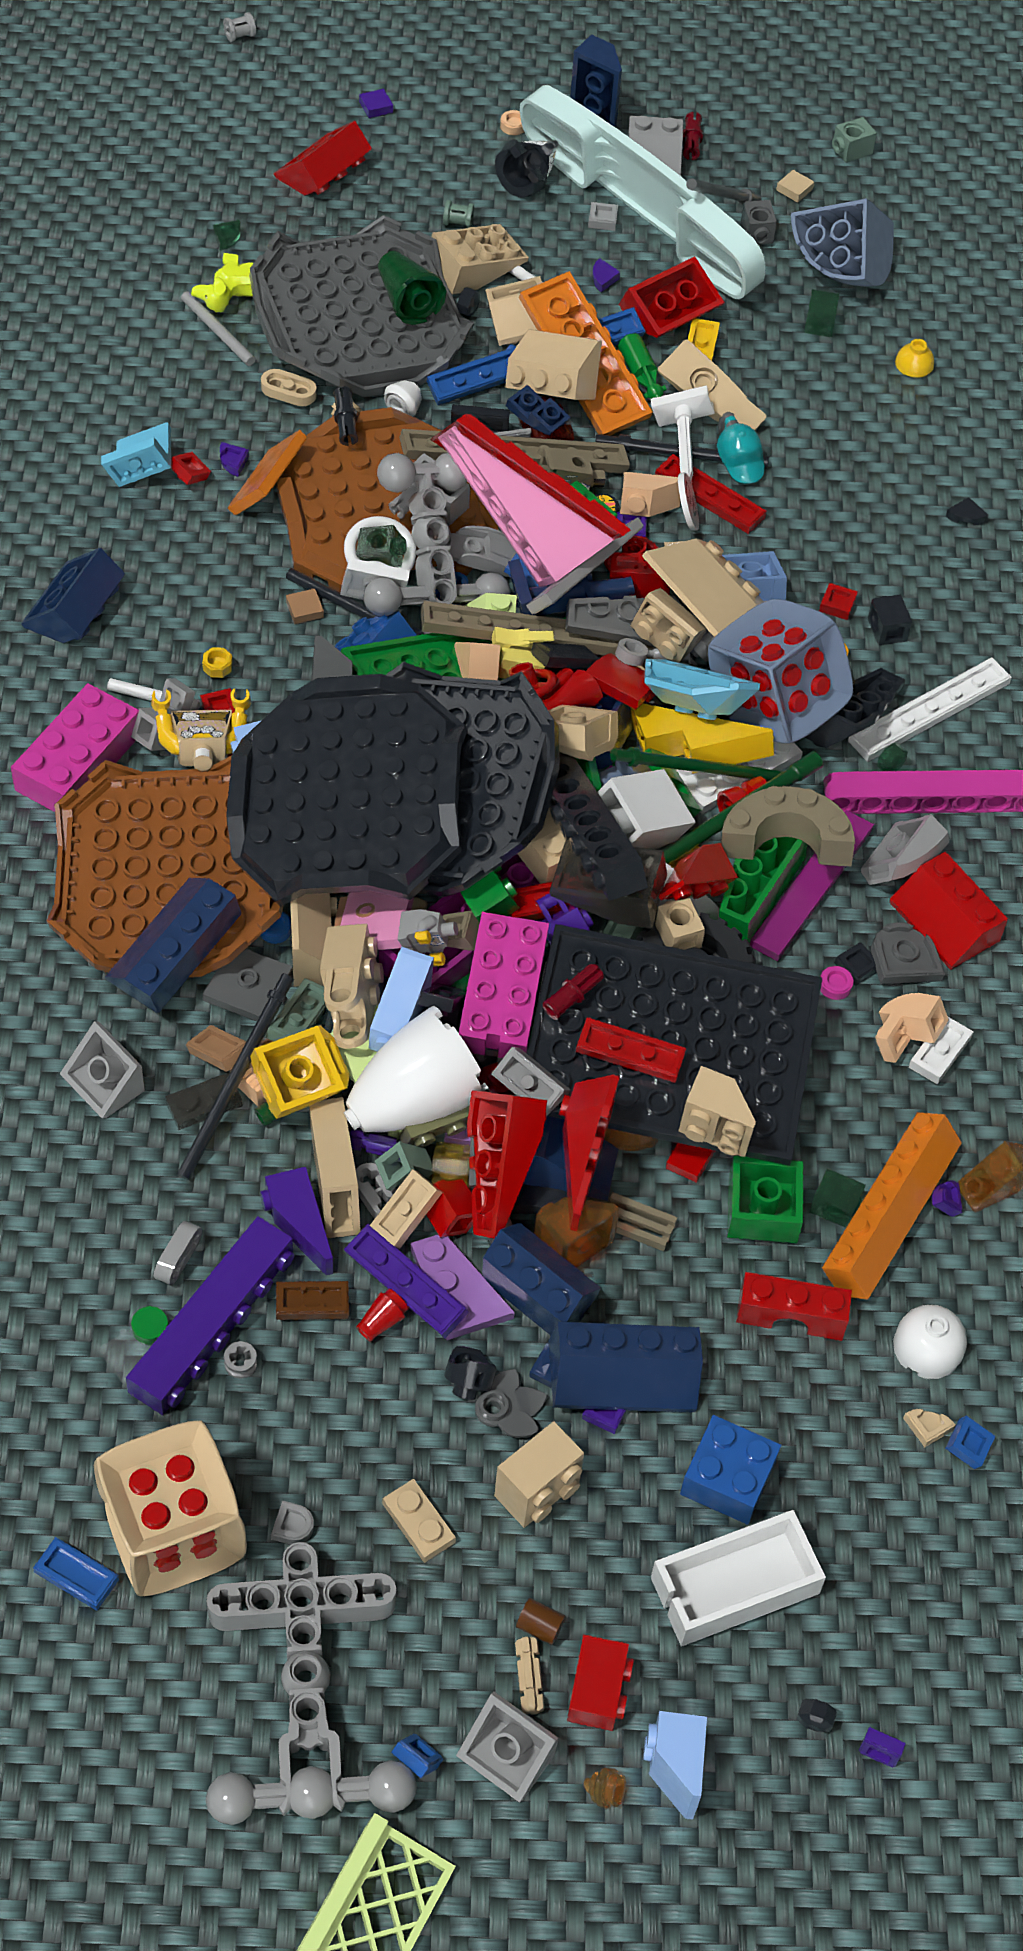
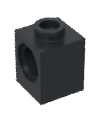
[868,594,912,646]

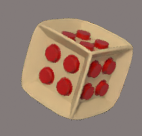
[94,1420,247,1596]

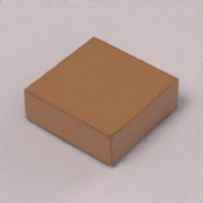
[286,589,324,624]

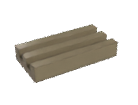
[599,1192,678,1251]

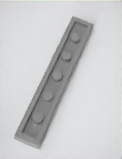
[526,517,644,614]

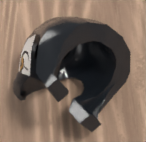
[495,139,559,198]

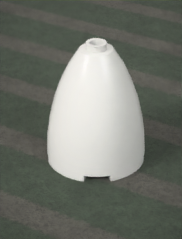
[343,1006,489,1132]

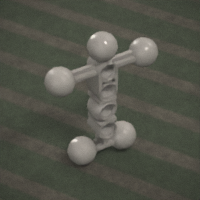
[363,452,511,634]

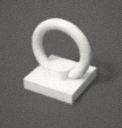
[340,516,416,600]

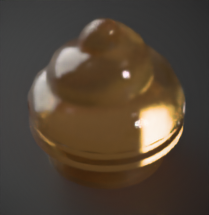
[584,1767,626,1809]

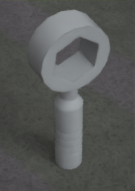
[615,638,690,666]

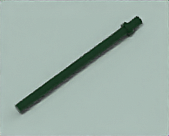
[610,747,784,782]

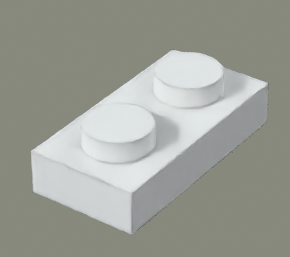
[909,1017,973,1085]

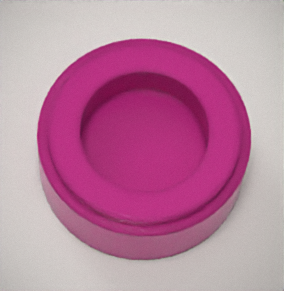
[820,966,853,1000]

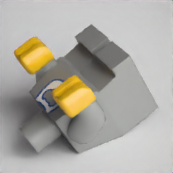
[397,909,458,966]

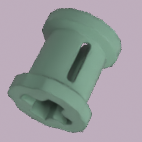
[443,200,475,228]

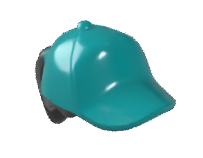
[717,412,764,484]

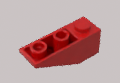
[659,843,738,901]

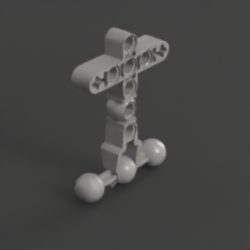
[205,1542,417,1825]

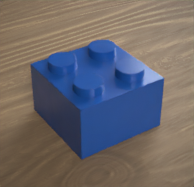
[680,1415,781,1525]

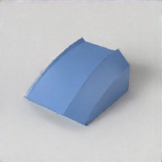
[722,551,787,602]

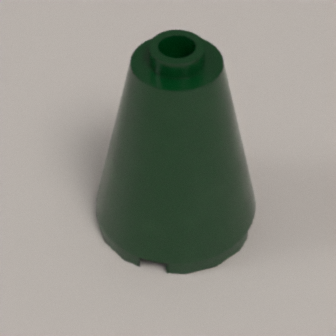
[378,251,447,325]

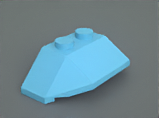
[644,659,760,720]

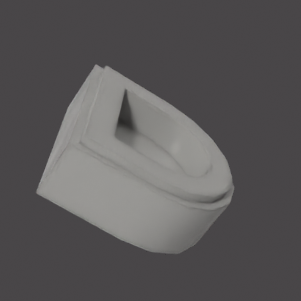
[271,1500,314,1545]

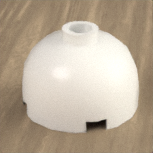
[893,1305,967,1379]

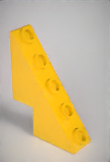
[631,703,774,774]

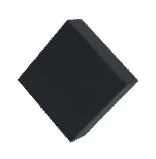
[834,942,877,986]

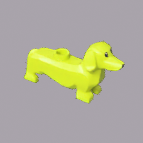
[191,253,253,313]

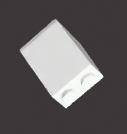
[597,769,696,856]

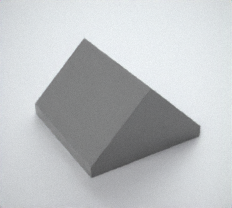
[60,1021,145,1119]
[456,1692,558,1803]

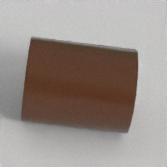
[516,1598,566,1645]

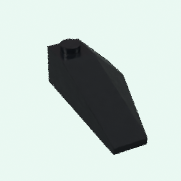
[804,668,905,748]

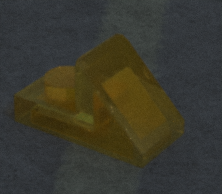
[432,1142,470,1185]

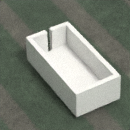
[651,1510,826,1647]

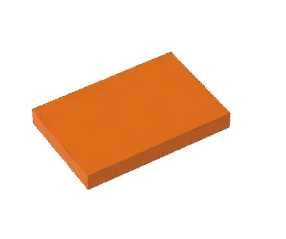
[227,430,307,515]

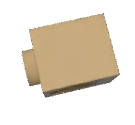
[655,897,705,950]

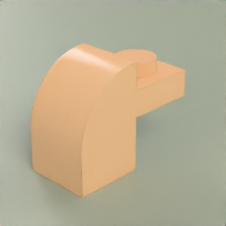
[875,993,949,1063]

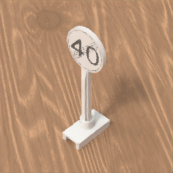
[651,385,715,532]

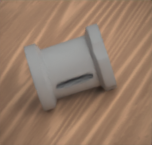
[223,12,256,42]

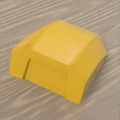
[250,1025,350,1119]

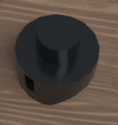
[444,1346,497,1400]

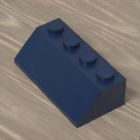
[105,878,242,1014]
[548,1322,703,1412]

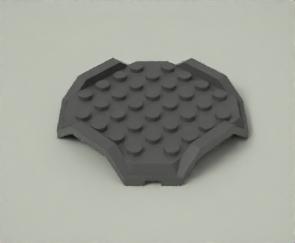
[249,215,474,397]

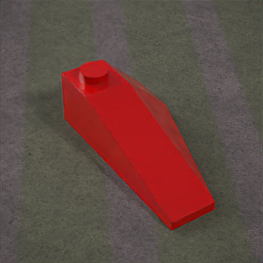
[559,1075,620,1232]
[467,1090,547,1239]

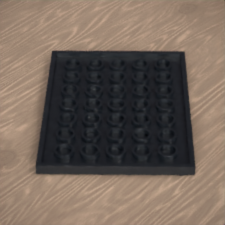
[527,924,822,1166]

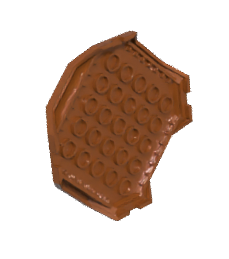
[275,407,499,592]
[46,755,284,977]

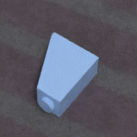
[369,947,434,1052]

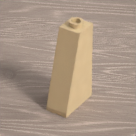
[309,1097,360,1238]

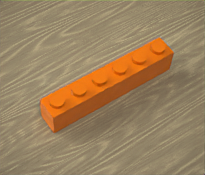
[822,1112,962,1300]

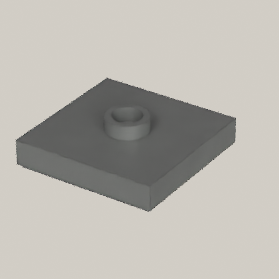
[203,949,293,1021]

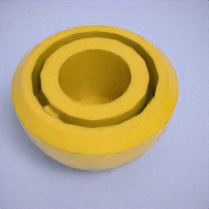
[895,339,934,377]

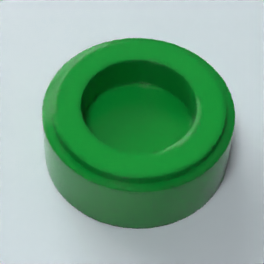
[131,1306,168,1345]

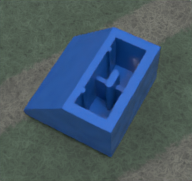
[334,611,416,651]

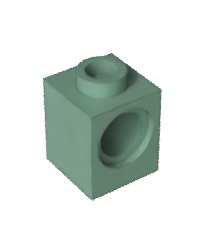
[832,117,877,163]

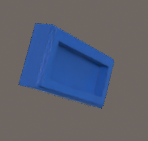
[33,1537,119,1611]

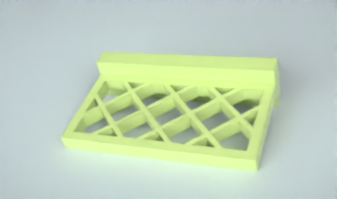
[297,1813,456,1951]

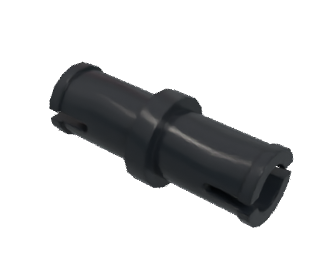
[333,386,358,446]

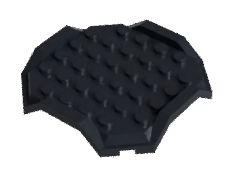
[386,662,560,897]
[226,674,468,907]

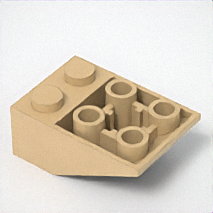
[431,224,529,294]

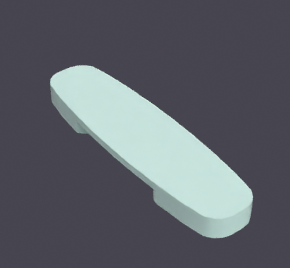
[520,85,765,299]

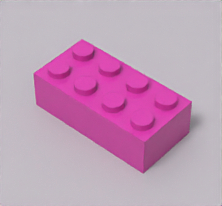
[11,683,139,812]

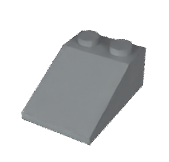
[628,116,683,176]

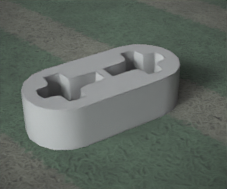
[356,1163,397,1219]
[154,1220,202,1285]

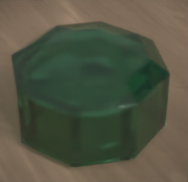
[877,743,908,771]

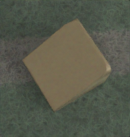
[443,911,480,951]

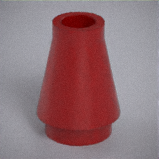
[356,1288,409,1342]

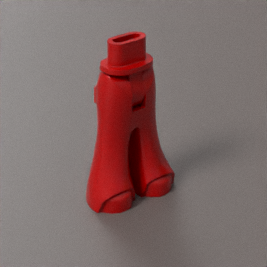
[540,668,603,710]

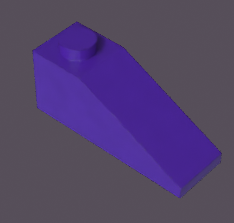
[260,1167,333,1276]

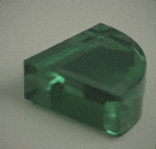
[213,220,241,251]

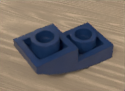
[505,385,571,436]

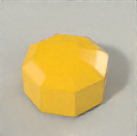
[202,647,232,678]

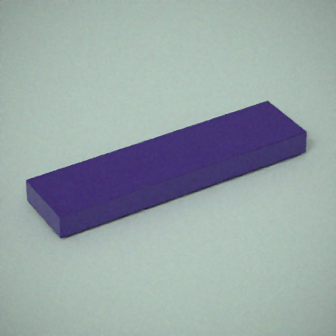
[344,1224,469,1339]

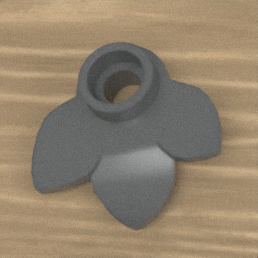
[475,1369,546,1438]

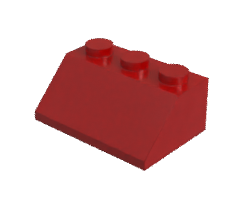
[273,120,372,196]
[618,256,725,338]
[889,851,1008,970]

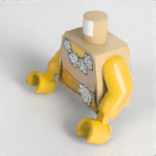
[151,688,251,771]

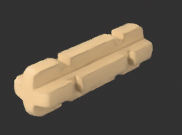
[515,1637,544,1715]

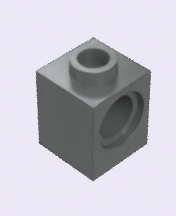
[741,200,777,244]

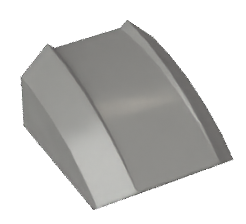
[861,814,949,885]

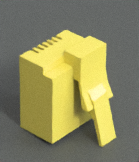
[492,627,554,682]

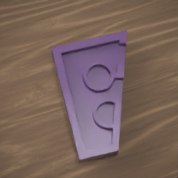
[411,1235,515,1340]

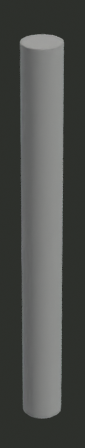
[181,291,256,366]

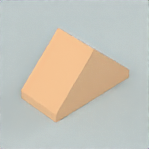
[454,642,500,680]

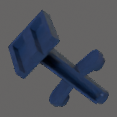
[508,559,635,616]

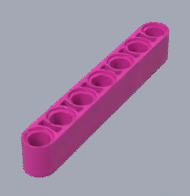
[823,770,1023,814]

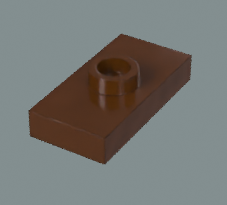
[276,1281,349,1320]

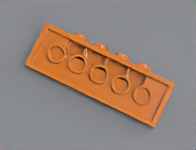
[519,271,653,436]

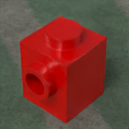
[426,1179,473,1238]

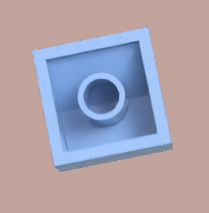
[643,1711,707,1820]

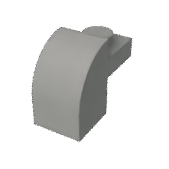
[131,678,196,751]

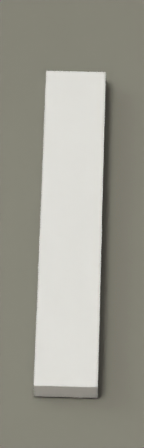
[848,657,1012,762]

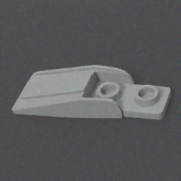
[428,526,516,577]

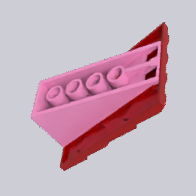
[430,414,631,586]

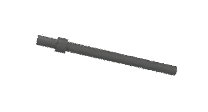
[686,178,762,205]

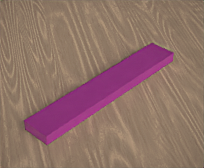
[750,810,874,962]

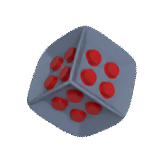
[708,599,853,744]

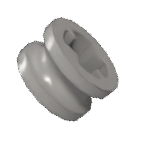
[224,1341,257,1379]

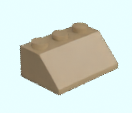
[505,329,602,400]
[290,893,337,987]

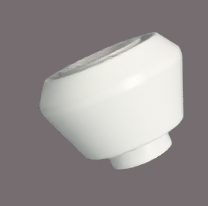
[384,380,422,417]

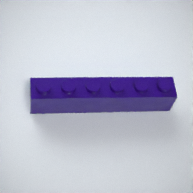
[126,1216,294,1416]

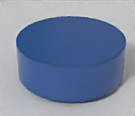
[260,911,291,944]

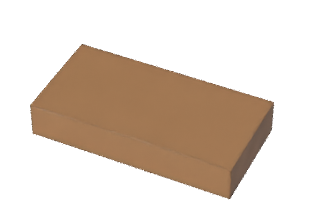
[186,1025,246,1072]

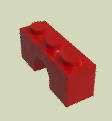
[736,1272,852,1341]

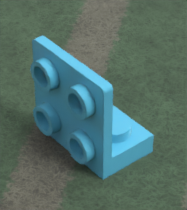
[101,422,171,487]

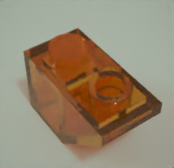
[958,1141,1023,1212]

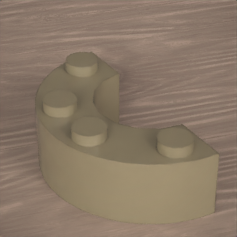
[721,786,855,867]

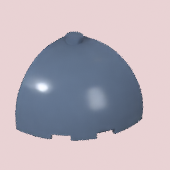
[791,198,894,287]

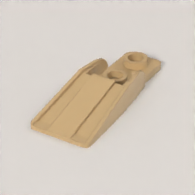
[658,340,766,431]

